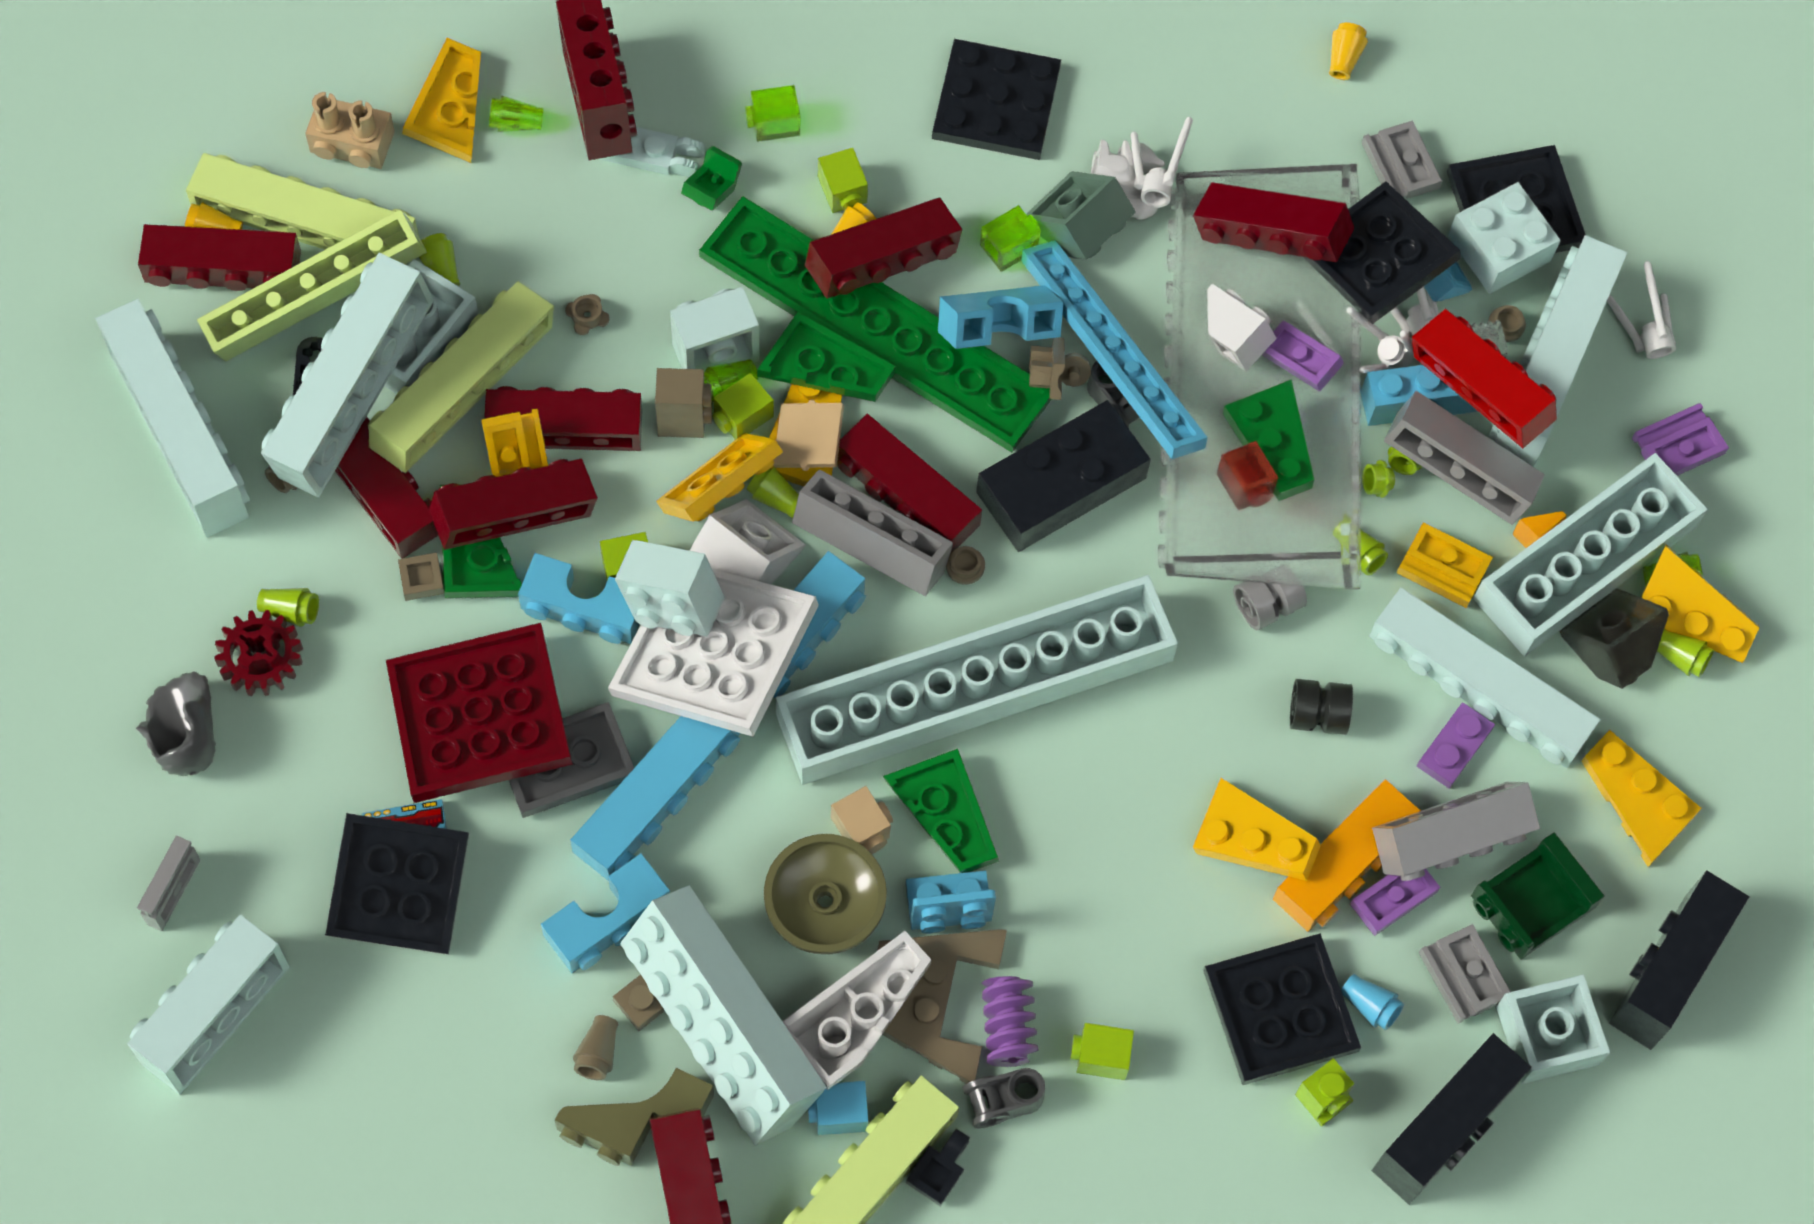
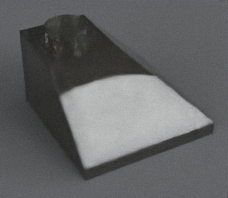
[1559,588,1669,689]

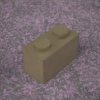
[655,368,712,438]

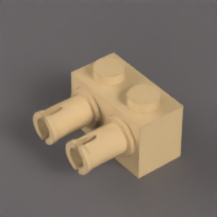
[305,92,395,169]

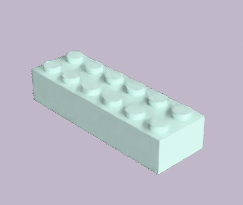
[1488,235,1628,467]
[261,252,434,498]
[95,299,250,538]
[1473,453,1708,657]
[620,885,827,1146]

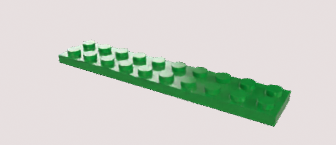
[699,196,1052,453]

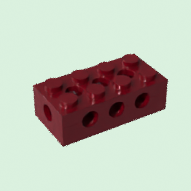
[556,0,637,161]

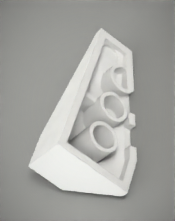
[782,931,931,1090]

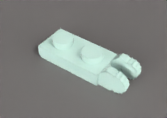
[599,127,706,177]

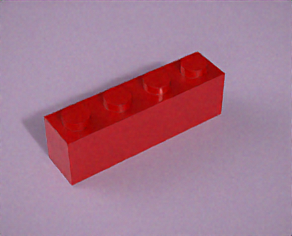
[1412,308,1557,449]

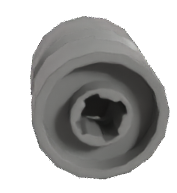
[1233,561,1307,630]

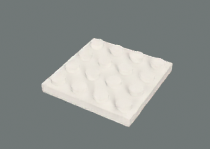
[608,569,819,737]

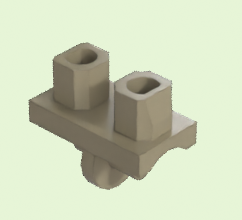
[1029,337,1091,400]

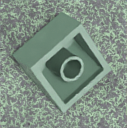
[1022,171,1136,260]

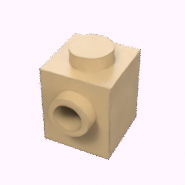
[831,786,893,854]

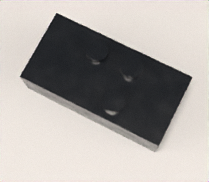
[976,400,1151,552]
[1608,870,1750,1050]
[1371,1033,1532,1205]

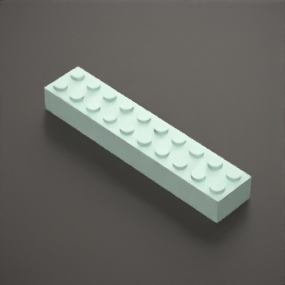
[776,575,1178,785]

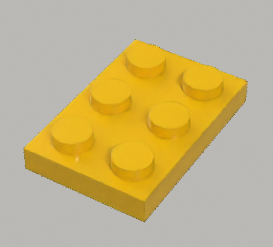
[656,433,783,522]

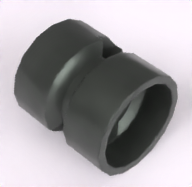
[1290,679,1353,735]

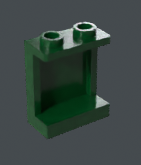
[1471,832,1605,960]

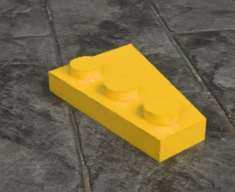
[402,38,481,163]
[1633,543,1759,663]
[1581,730,1702,867]
[1193,778,1321,881]

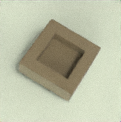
[398,552,444,601]
[613,974,665,1031]

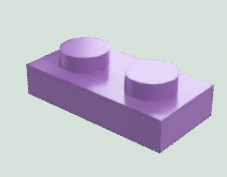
[1262,320,1344,392]
[1417,702,1495,789]
[1350,869,1441,936]

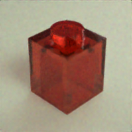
[1217,441,1278,511]

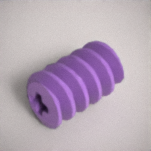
[982,976,1039,1067]

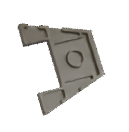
[877,929,1007,1084]

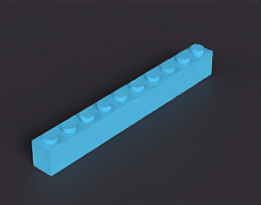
[570,551,866,880]

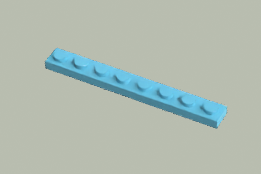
[1021,240,1208,459]

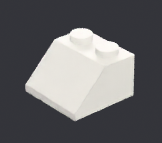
[689,499,806,584]

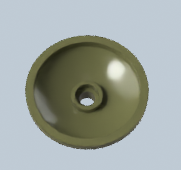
[764,834,887,954]

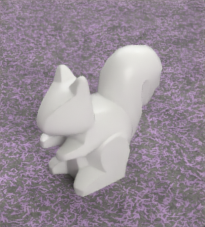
[1091,140,1165,220]

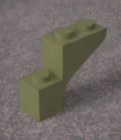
[554,1068,714,1166]

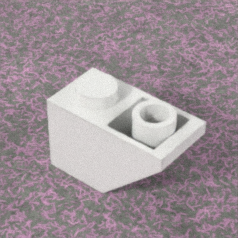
[1207,284,1277,372]

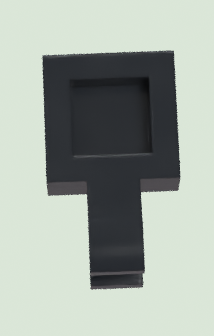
[906,1128,970,1207]

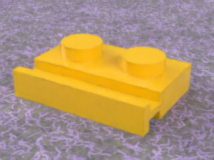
[481,409,548,477]
[1397,522,1493,608]

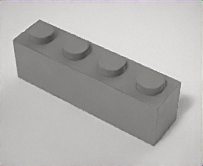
[1384,391,1545,525]
[792,469,953,597]
[1372,782,1540,881]

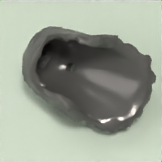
[136,671,216,776]

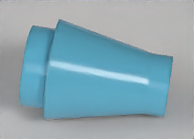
[1341,974,1404,1030]

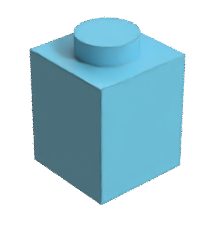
[808,1081,868,1135]

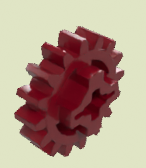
[214,610,303,696]

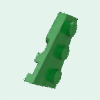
[757,312,896,402]
[1223,379,1315,502]
[440,484,522,598]
[883,748,999,873]

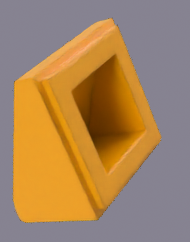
[1513,511,1567,548]

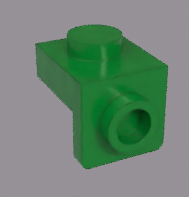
[681,146,742,211]

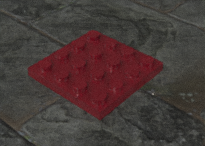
[386,622,573,803]

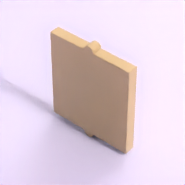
[774,400,844,471]

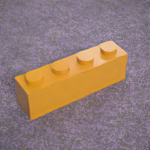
[1272,779,1421,932]

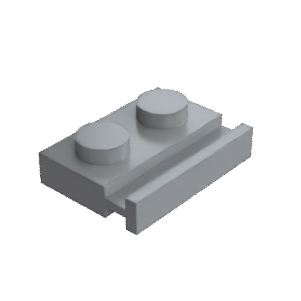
[1362,120,1442,199]
[137,835,200,931]
[1419,924,1511,1024]

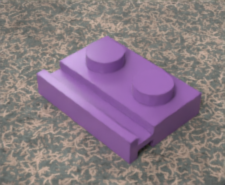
[1632,403,1729,476]

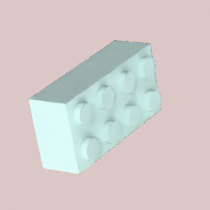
[127,915,290,1095]

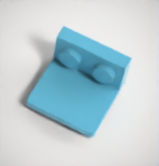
[905,870,996,934]

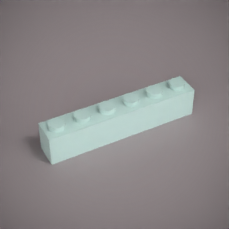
[1369,587,1601,768]

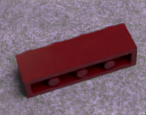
[1193,182,1355,262]
[805,197,963,299]
[138,224,301,291]
[483,386,643,451]
[837,413,982,553]
[335,416,439,559]
[429,458,598,550]
[649,1108,731,1224]

